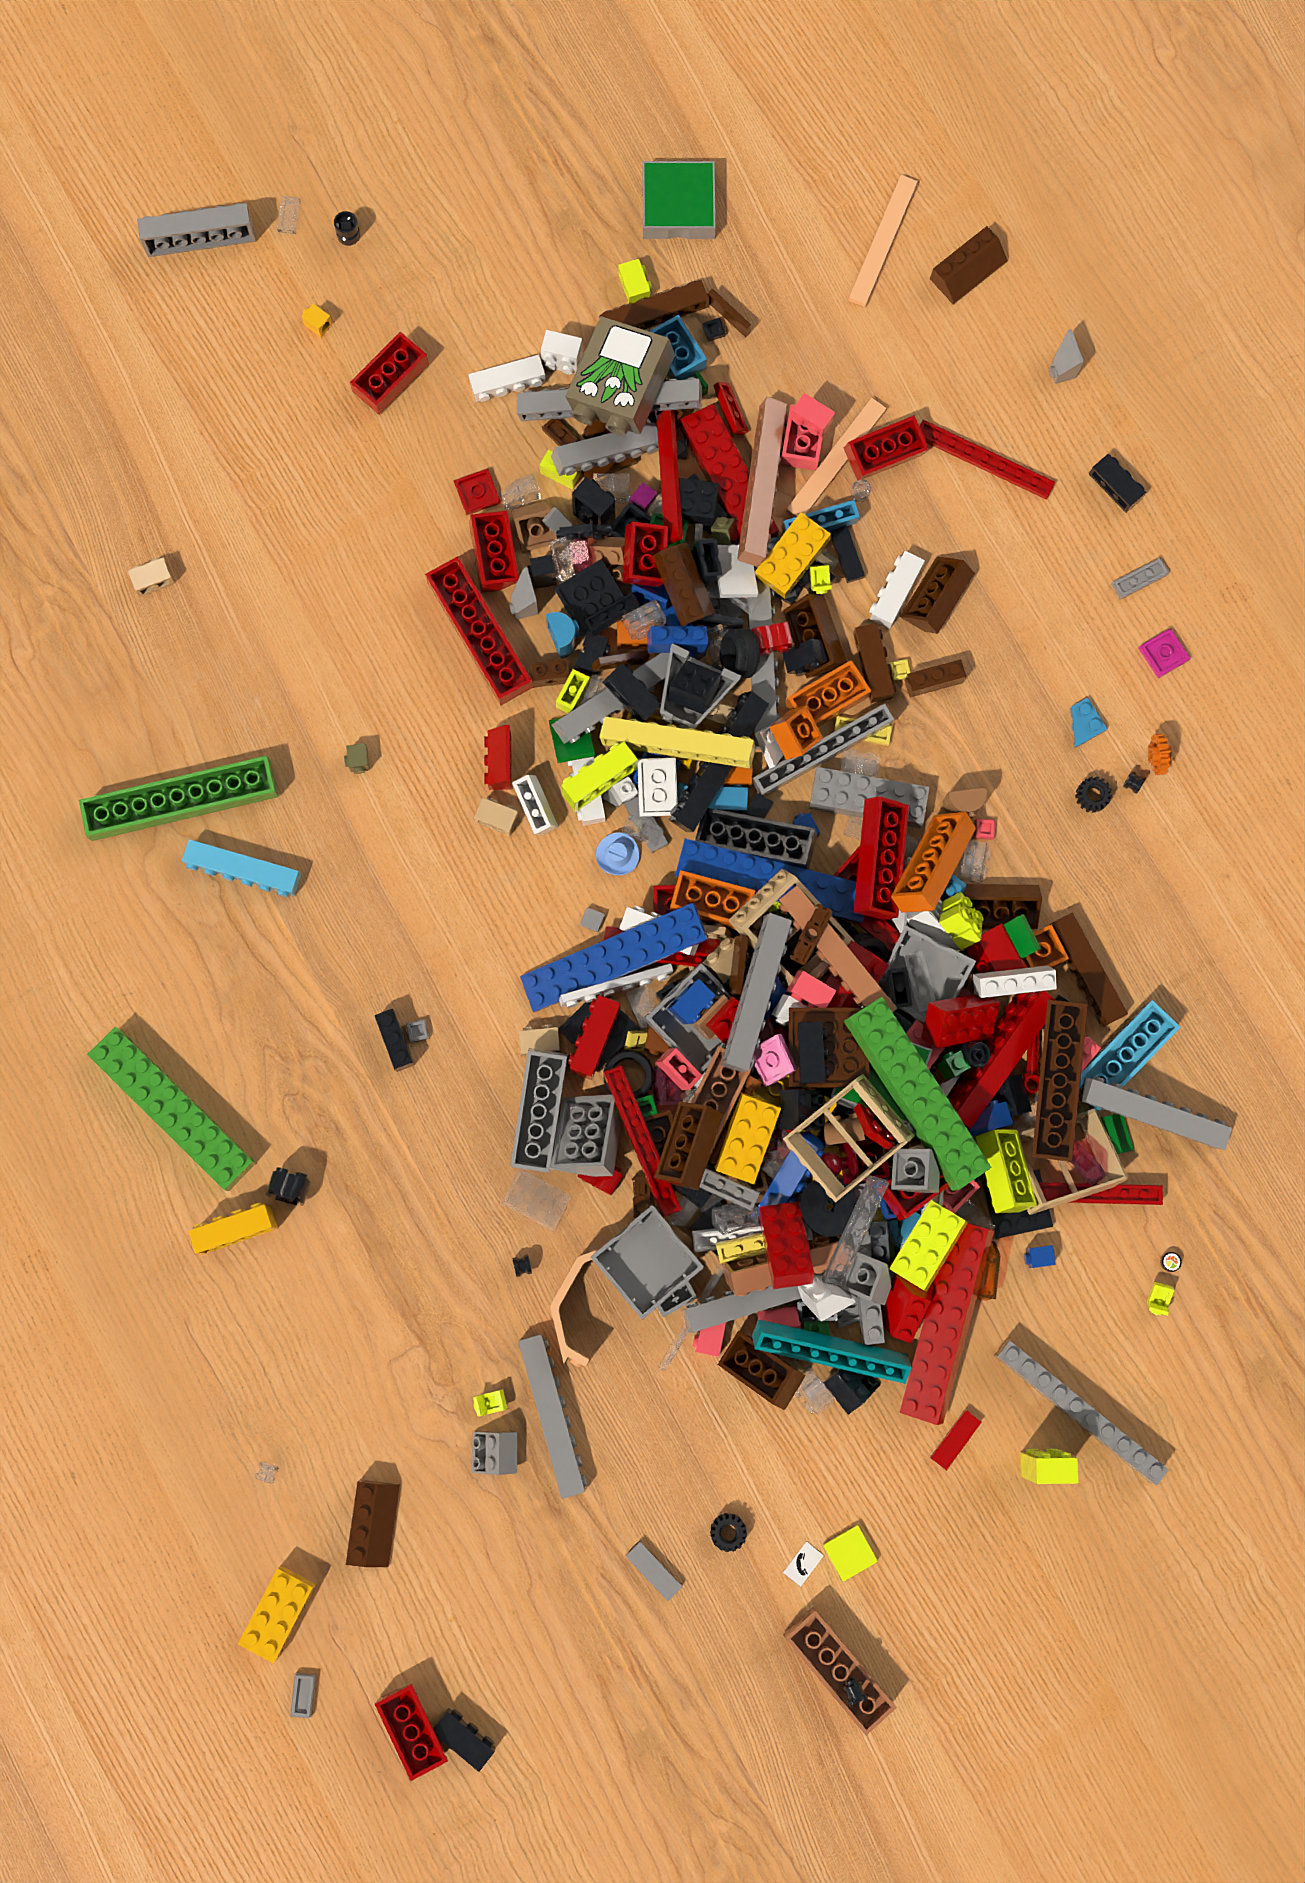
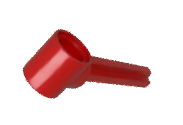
[1023,1033,1040,1095]

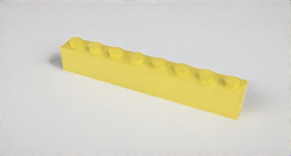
[599,716,756,769]

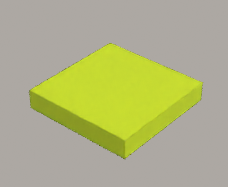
[823,1525,878,1582]

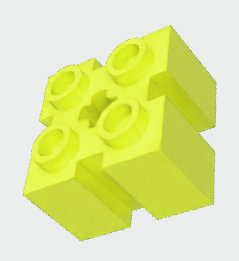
[939,892,983,950]

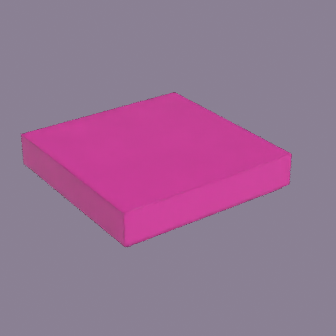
[1138,628,1191,679]

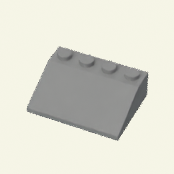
[550,1095,622,1177]

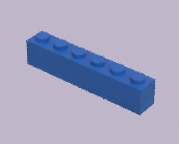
[747,1131,826,1225]

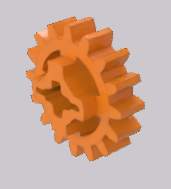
[1148,734,1172,775]

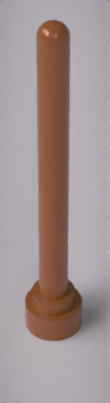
[709,1075,763,1164]

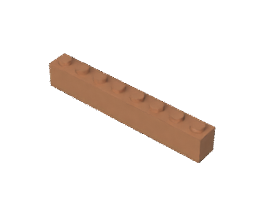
[778,885,897,1013]

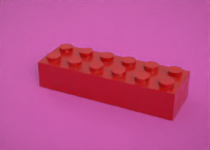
[854,796,909,920]

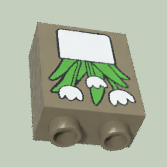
[565,316,675,436]

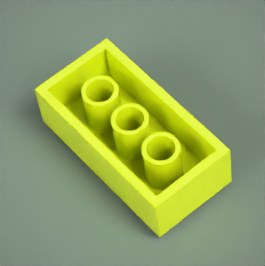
[561,742,638,813]
[976,1130,1037,1213]
[889,1200,967,1292]
[1020,1448,1078,1484]

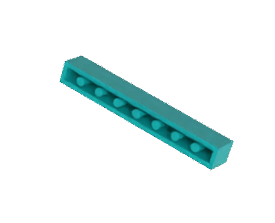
[752,1319,912,1384]

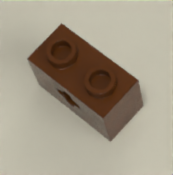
[530,659,569,688]

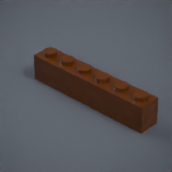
[599,280,709,330]
[1050,912,1128,1027]

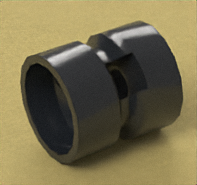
[334,211,360,246]
[954,1041,990,1068]

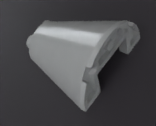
[660,644,741,729]

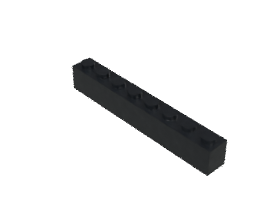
[669,691,769,832]

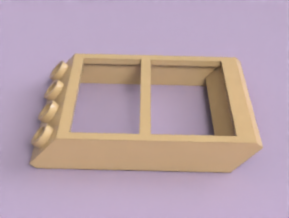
[729,869,855,987]
[783,1074,915,1202]
[1018,1108,1128,1215]

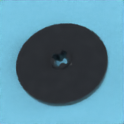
[800,1177,859,1237]

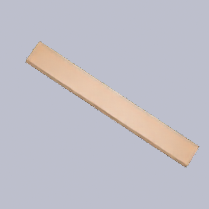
[848,175,918,307]
[786,398,886,517]

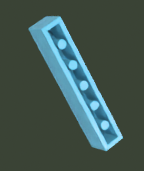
[182,839,301,897]

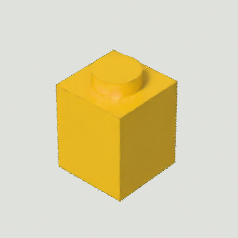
[302,304,333,337]

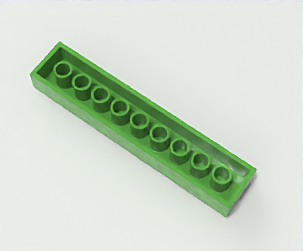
[79,756,278,841]
[844,997,992,1191]
[87,1027,256,1191]

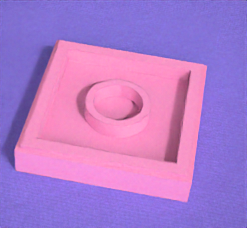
[753,1034,798,1087]

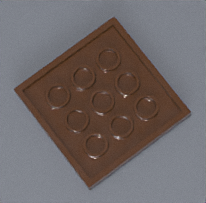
[789,1008,869,1088]

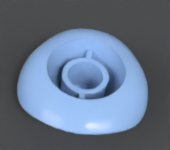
[596,832,639,875]

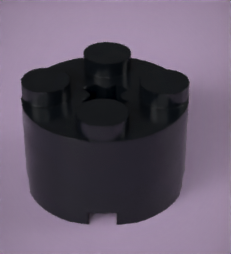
[266,1167,311,1206]

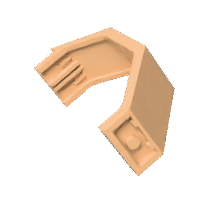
[550,1249,599,1368]

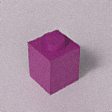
[629,482,657,513]

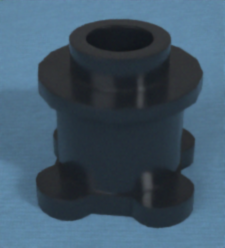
[842,1678,868,1705]

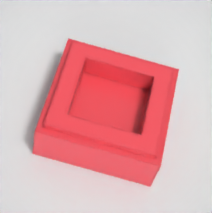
[974,818,995,840]

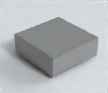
[580,907,605,933]
[406,1019,430,1043]

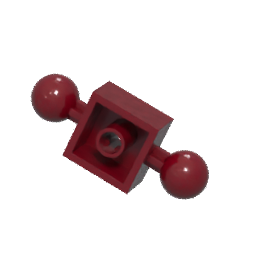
[820,1139,906,1184]

